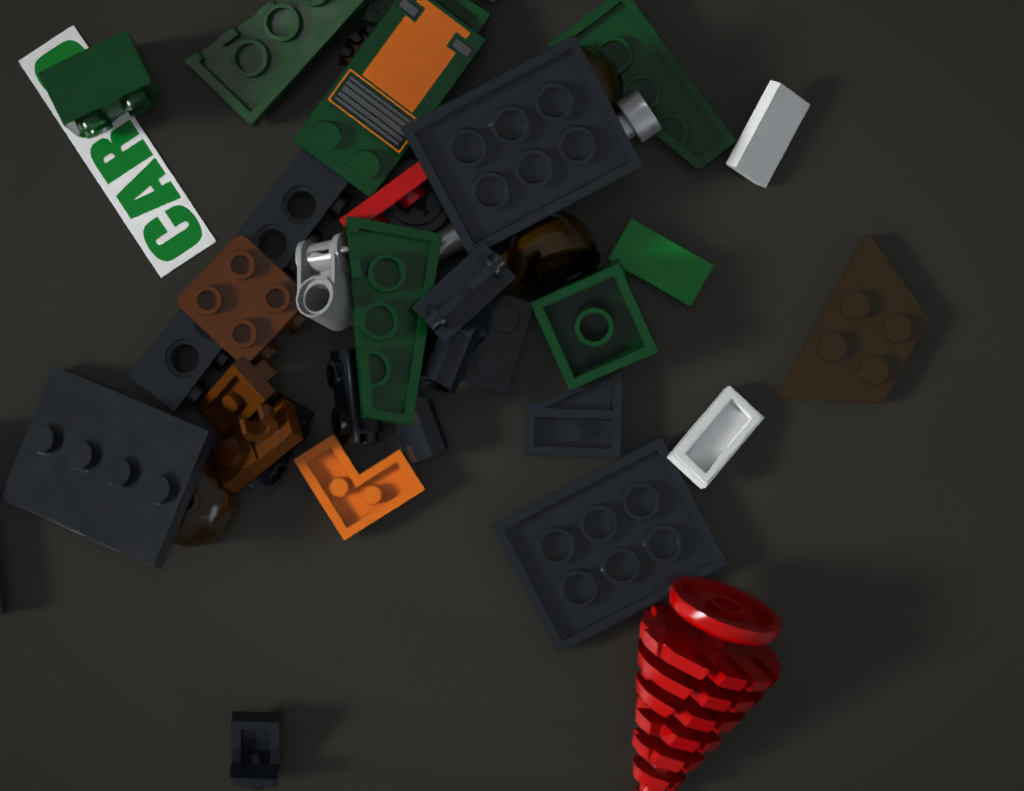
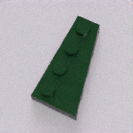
[184,0,370,126]

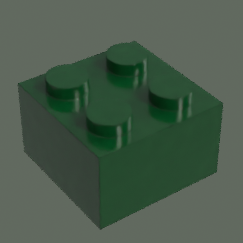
[38,30,163,139]
[530,258,658,391]

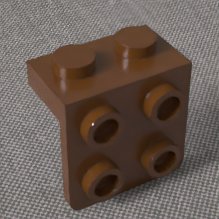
[178,235,309,366]

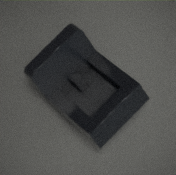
[229,711,281,790]

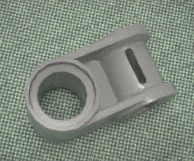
[295,232,353,331]

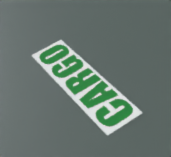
[18,25,216,278]

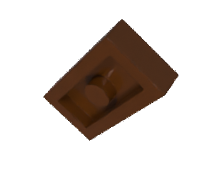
[195,356,279,441]
[212,397,304,493]

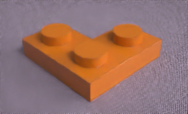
[293,434,426,541]

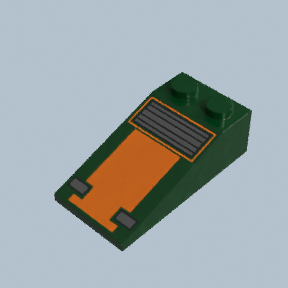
[293,0,486,197]

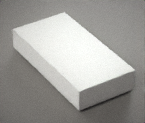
[726,80,810,188]
[666,386,765,489]

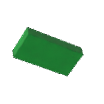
[607,218,714,308]

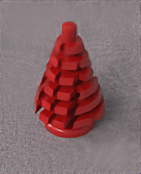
[632,576,782,791]

